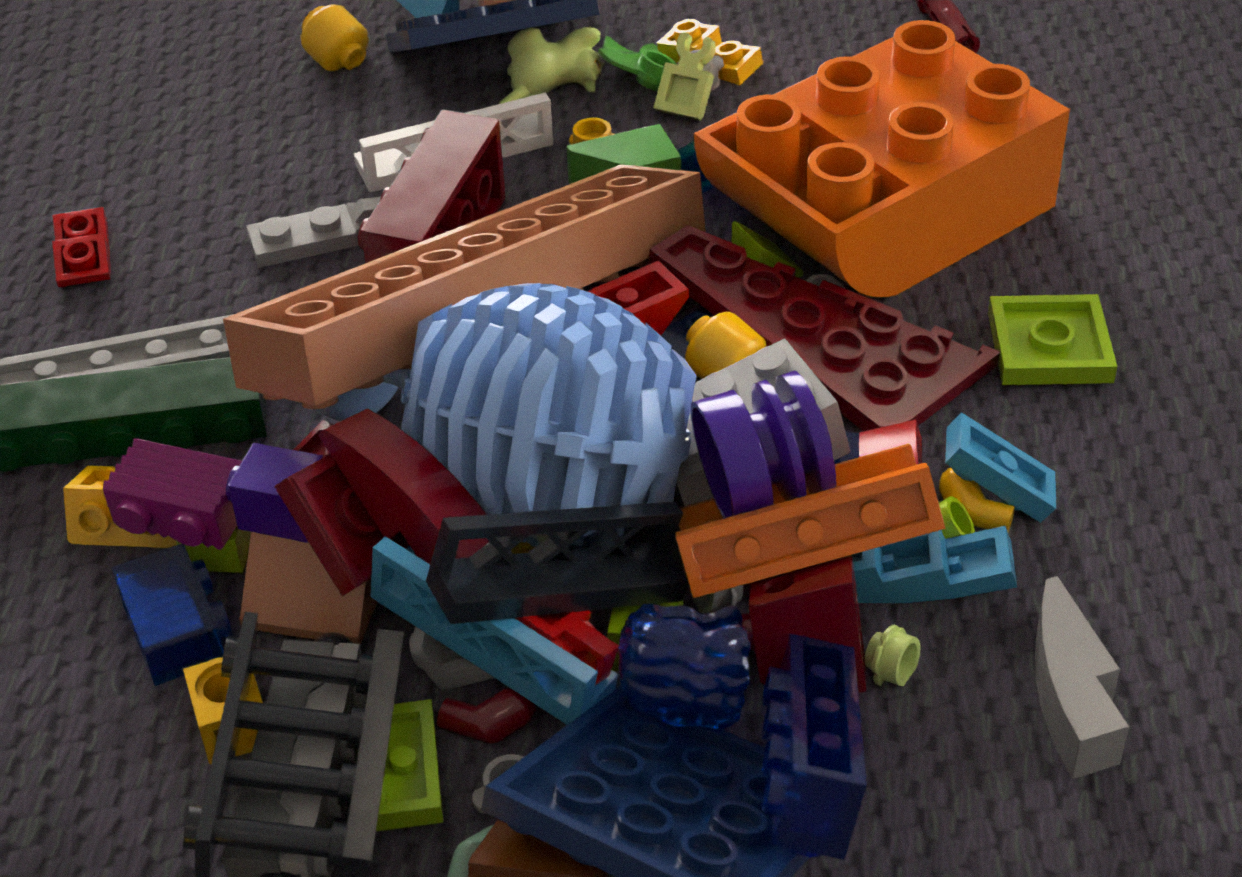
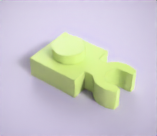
[653,32,716,121]

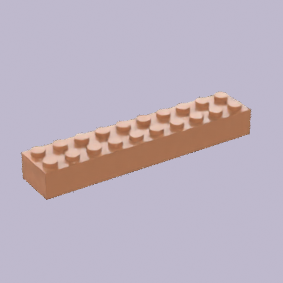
[223,164,706,409]

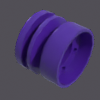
[690,370,837,519]

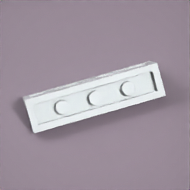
[354,93,553,192]

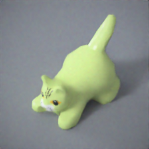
[499,27,605,104]

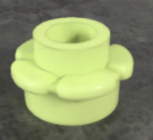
[865,625,920,686]

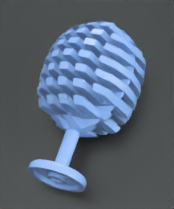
[315,283,697,548]

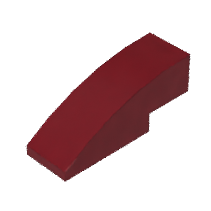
[318,408,489,564]

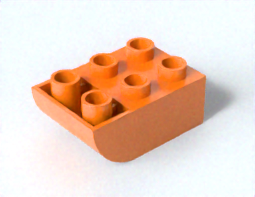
[694,20,1070,297]

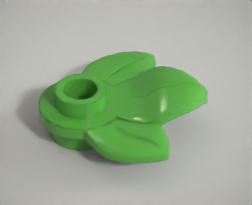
[598,36,676,91]

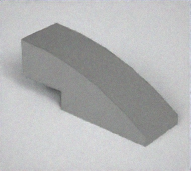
[1035,576,1129,779]

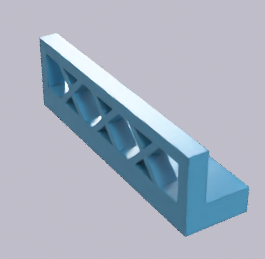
[370,536,618,725]

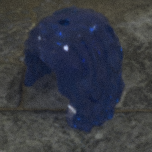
[619,603,751,730]

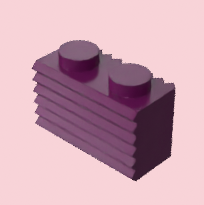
[103,439,242,550]

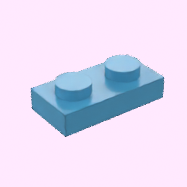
[945,412,1056,523]

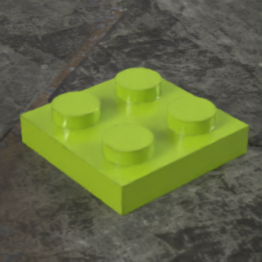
[988,294,1117,385]

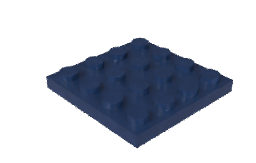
[386,0,600,52]
[481,684,857,877]

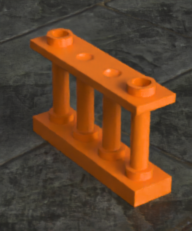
[676,443,946,598]

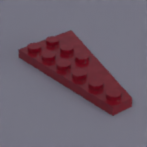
[648,225,1001,431]

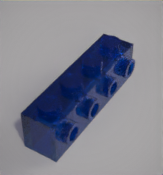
[762,633,867,860]

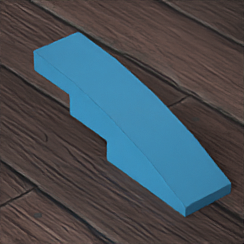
[852,526,1017,603]

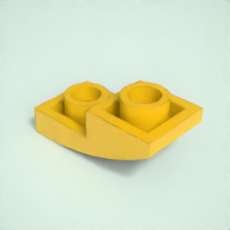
[657,20,763,85]

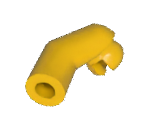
[939,468,1015,532]

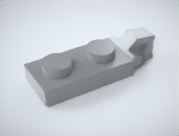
[246,197,381,268]

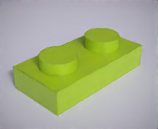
[376,699,444,831]

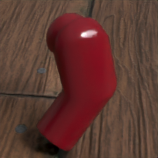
[437,687,536,743]

